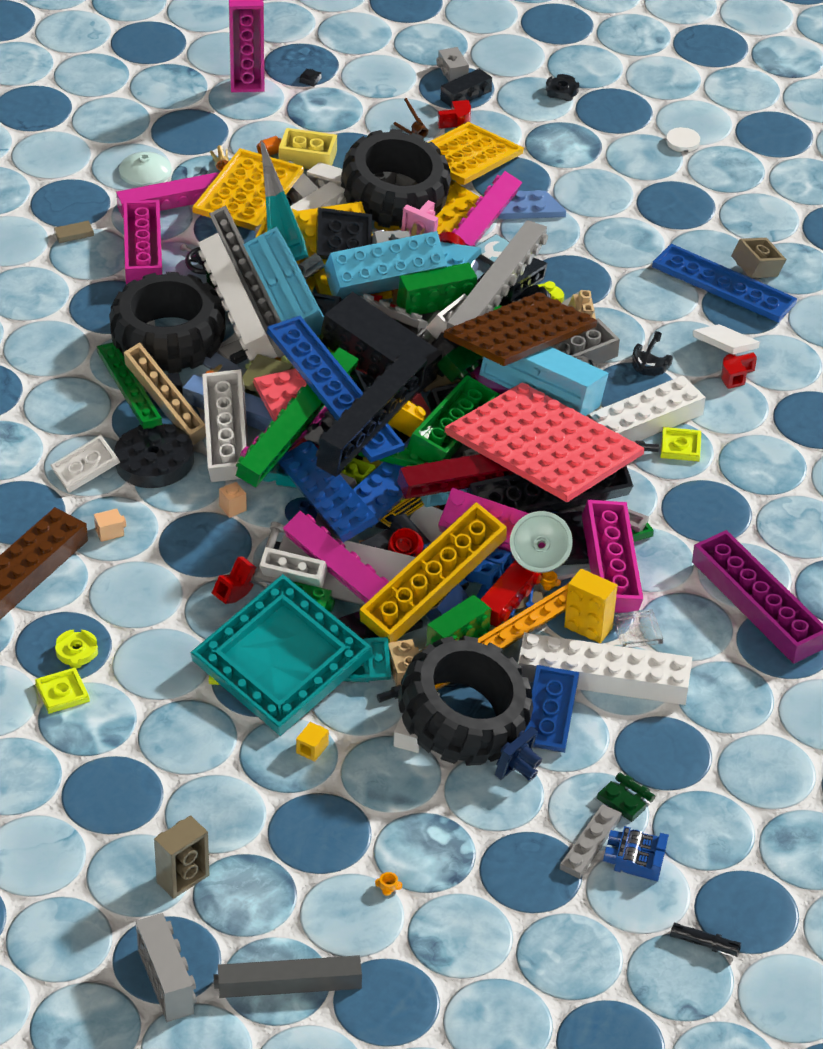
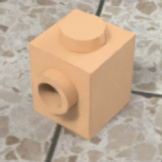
[219,482,247,518]
[94,509,126,542]

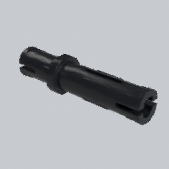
[670,922,741,957]

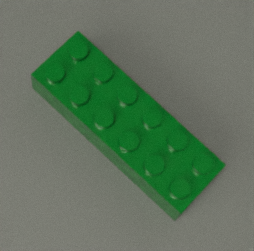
[407,375,500,463]

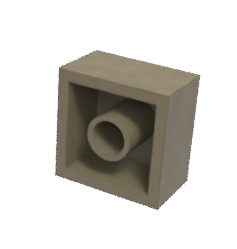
[731,238,787,279]

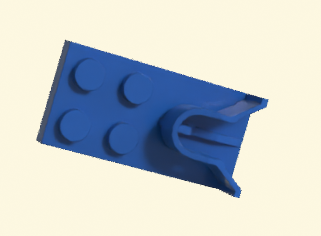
[524,665,579,753]

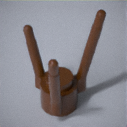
[393,98,428,138]

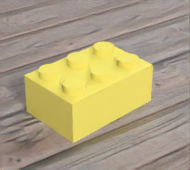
[279,128,337,169]

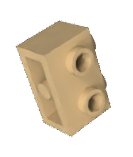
[388,639,419,686]

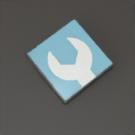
[475,234,509,266]

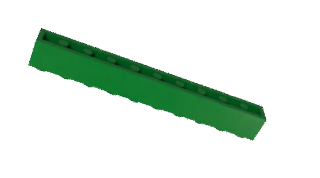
[235,348,359,488]

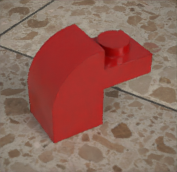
[438,100,471,129]
[721,352,757,389]
[211,556,257,604]

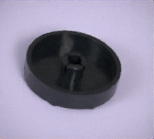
[114,423,194,488]

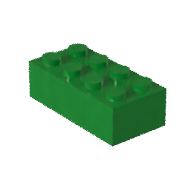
[397,263,477,315]

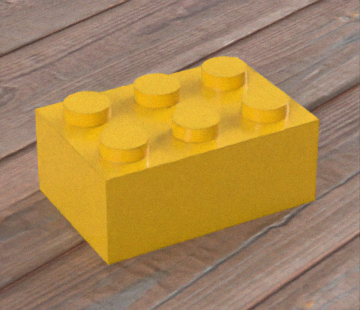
[564,569,618,644]

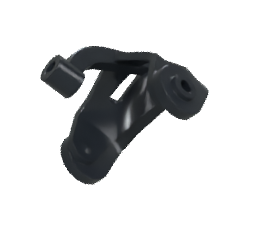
[632,331,673,376]

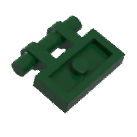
[597,772,656,822]

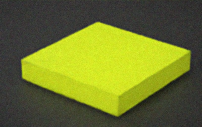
[660,427,701,462]
[35,667,90,714]

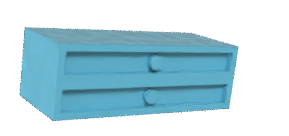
[243,227,324,338]
[324,231,447,300]
[479,347,609,416]

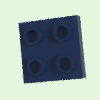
[495,726,542,782]

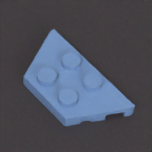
[498,190,566,219]

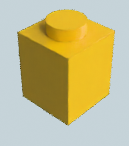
[296,722,329,762]

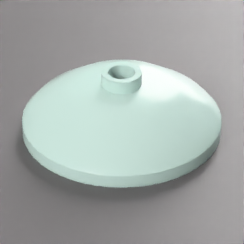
[119,152,172,187]
[510,511,572,573]

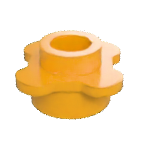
[539,571,561,591]
[375,872,402,896]

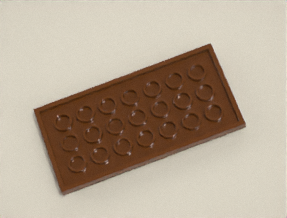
[443,292,597,366]

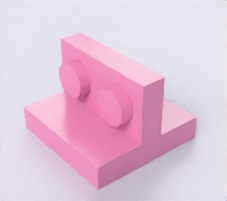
[401,200,438,235]

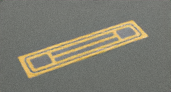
[380,497,424,527]

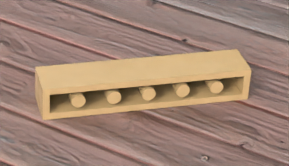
[124,343,206,445]

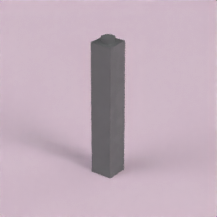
[213,955,362,998]

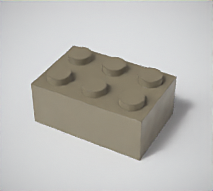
[154,815,210,899]

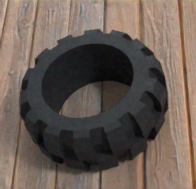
[341,129,451,229]
[109,272,226,374]
[398,636,533,766]

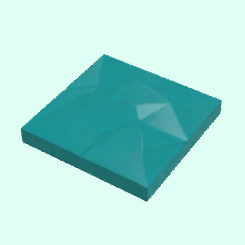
[190,574,373,736]

